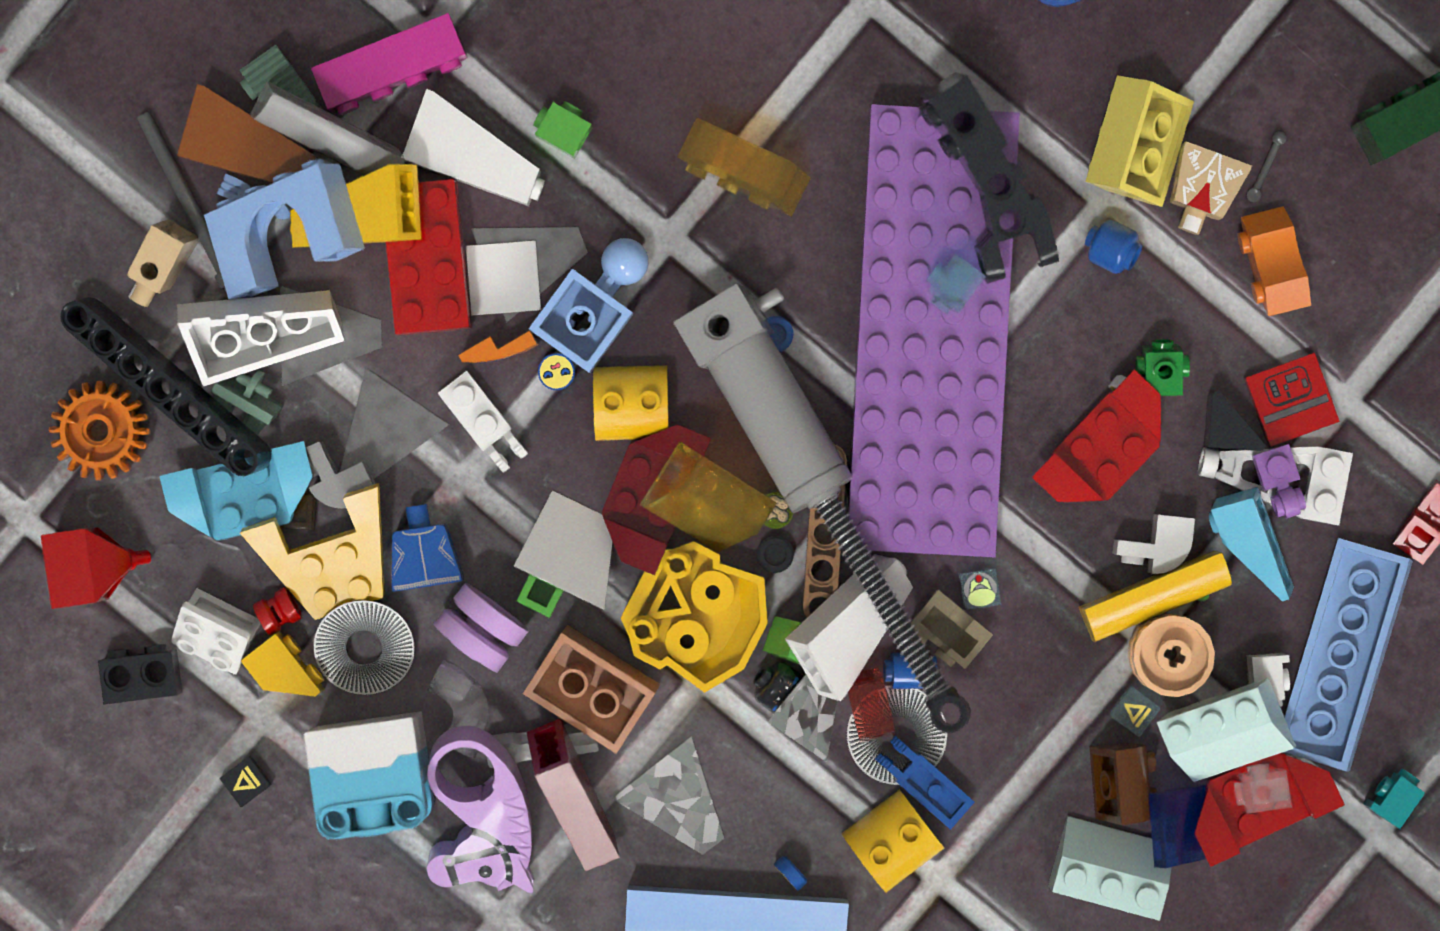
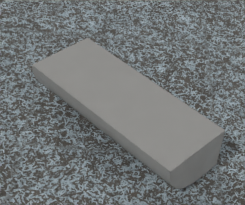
[250,81,405,176]

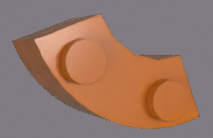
[1237,206,1311,317]

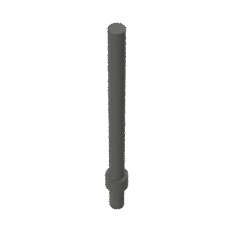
[137,112,226,290]

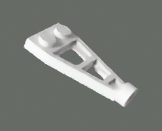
[1198,446,1353,525]

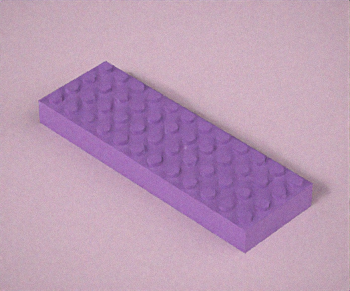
[847,104,1020,557]

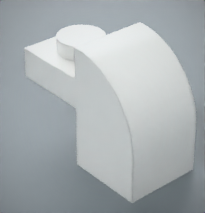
[1112,514,1195,574]

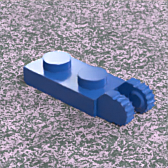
[875,736,975,830]

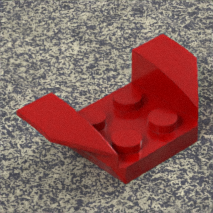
[1032,369,1161,502]
[1195,753,1345,867]

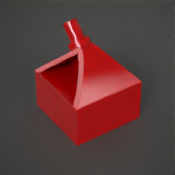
[40,527,151,609]

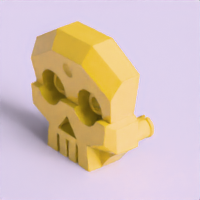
[621,541,768,693]

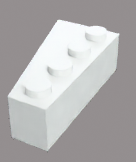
[177,290,344,386]

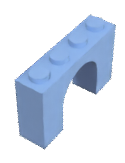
[204,159,365,299]

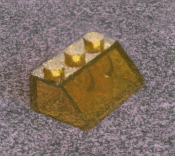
[640,442,777,552]

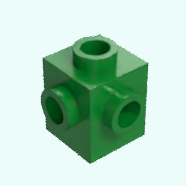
[1135,339,1190,396]

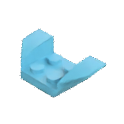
[159,441,313,541]

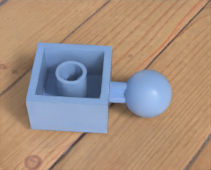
[529,238,649,373]

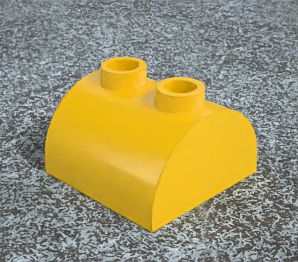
[593,365,669,441]
[842,789,944,893]

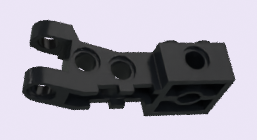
[918,72,1059,284]

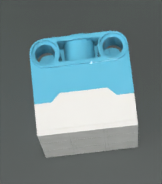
[304,711,435,839]

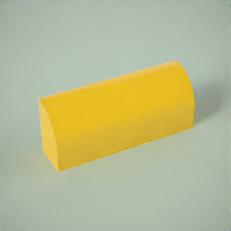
[1078,551,1232,642]

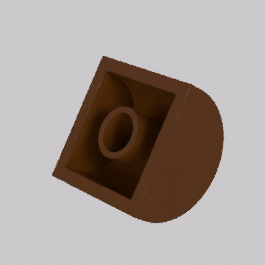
[1089,743,1159,825]

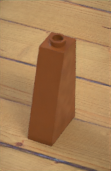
[177,85,319,184]

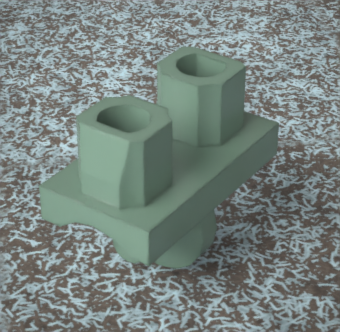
[211,369,284,435]

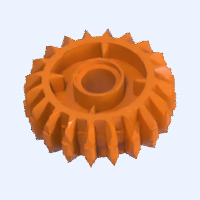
[49,381,150,480]

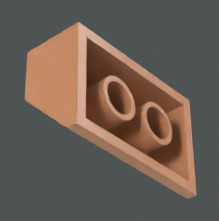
[523,625,660,754]

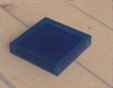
[1149,784,1206,868]

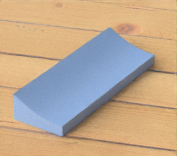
[1284,538,1413,771]
[625,885,849,931]

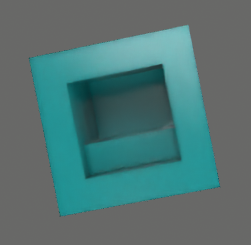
[1363,768,1425,829]

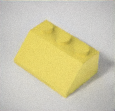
[1085,75,1194,207]

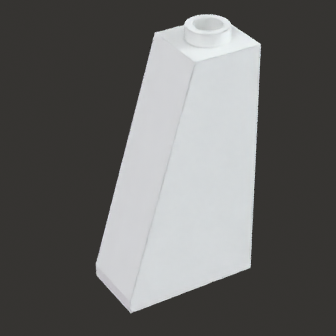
[403,89,545,206]
[785,554,913,701]

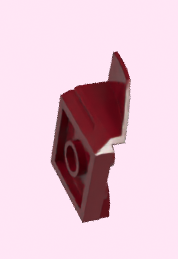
[601,425,711,576]

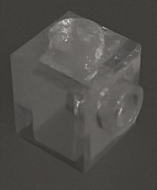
[1234,763,1292,813]

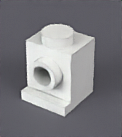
[1247,653,1290,707]

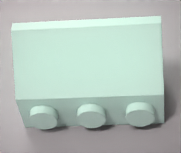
[1157,678,1296,782]
[1048,816,1174,921]

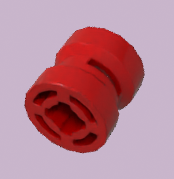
[252,586,303,636]

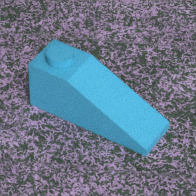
[1209,487,1294,601]

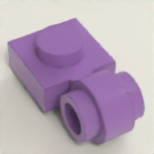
[1252,444,1306,519]

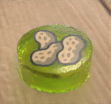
[757,492,794,529]

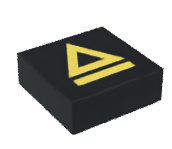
[219,755,272,807]

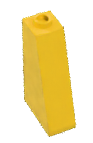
[290,164,421,248]

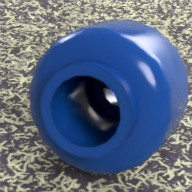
[1085,220,1143,274]

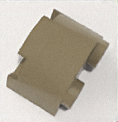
[910,589,993,669]

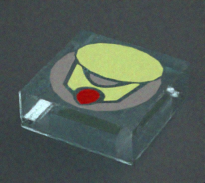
[959,568,1001,610]

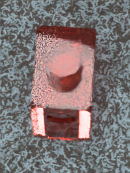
[847,667,895,743]

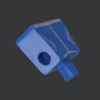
[392,504,465,592]

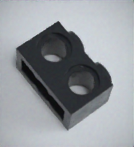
[98,644,182,705]

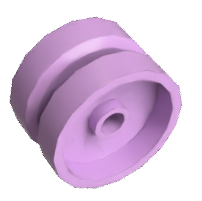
[433,583,529,673]

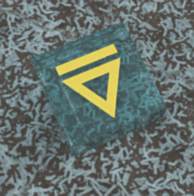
[1109,686,1161,737]

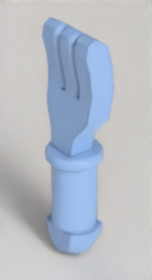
[217,173,292,220]

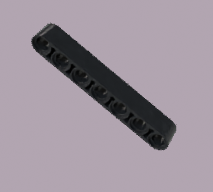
[60,297,271,476]

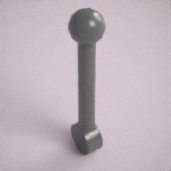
[1246,131,1287,203]

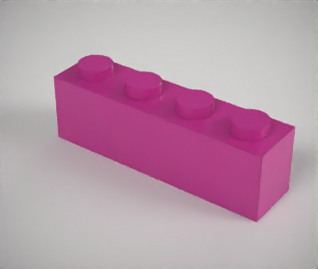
[311,13,467,115]

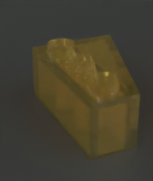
[677,118,811,217]

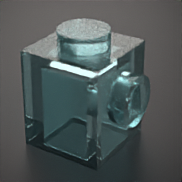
[926,254,986,315]

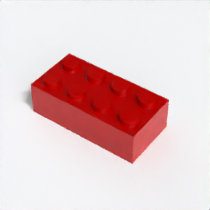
[386,179,472,336]

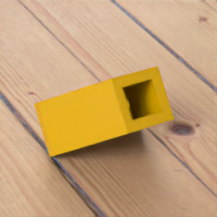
[241,632,325,696]

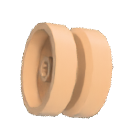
[1127,613,1215,697]

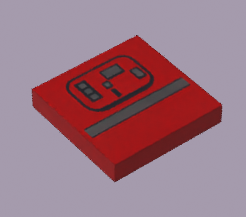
[1244,353,1340,447]

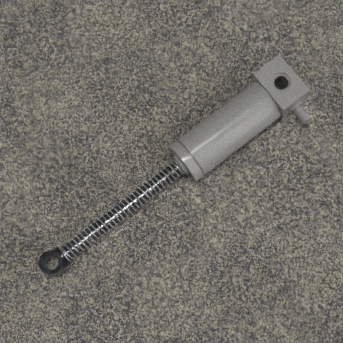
[673,284,971,733]

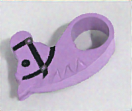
[427,726,534,893]

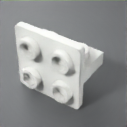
[171,588,261,674]

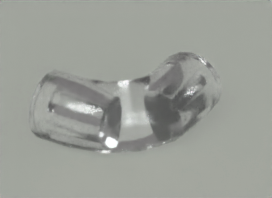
[427,659,490,758]

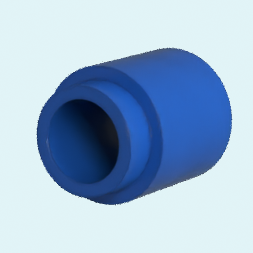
[883,652,938,689]

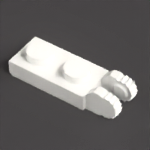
[438,371,528,473]

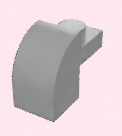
[306,441,381,508]

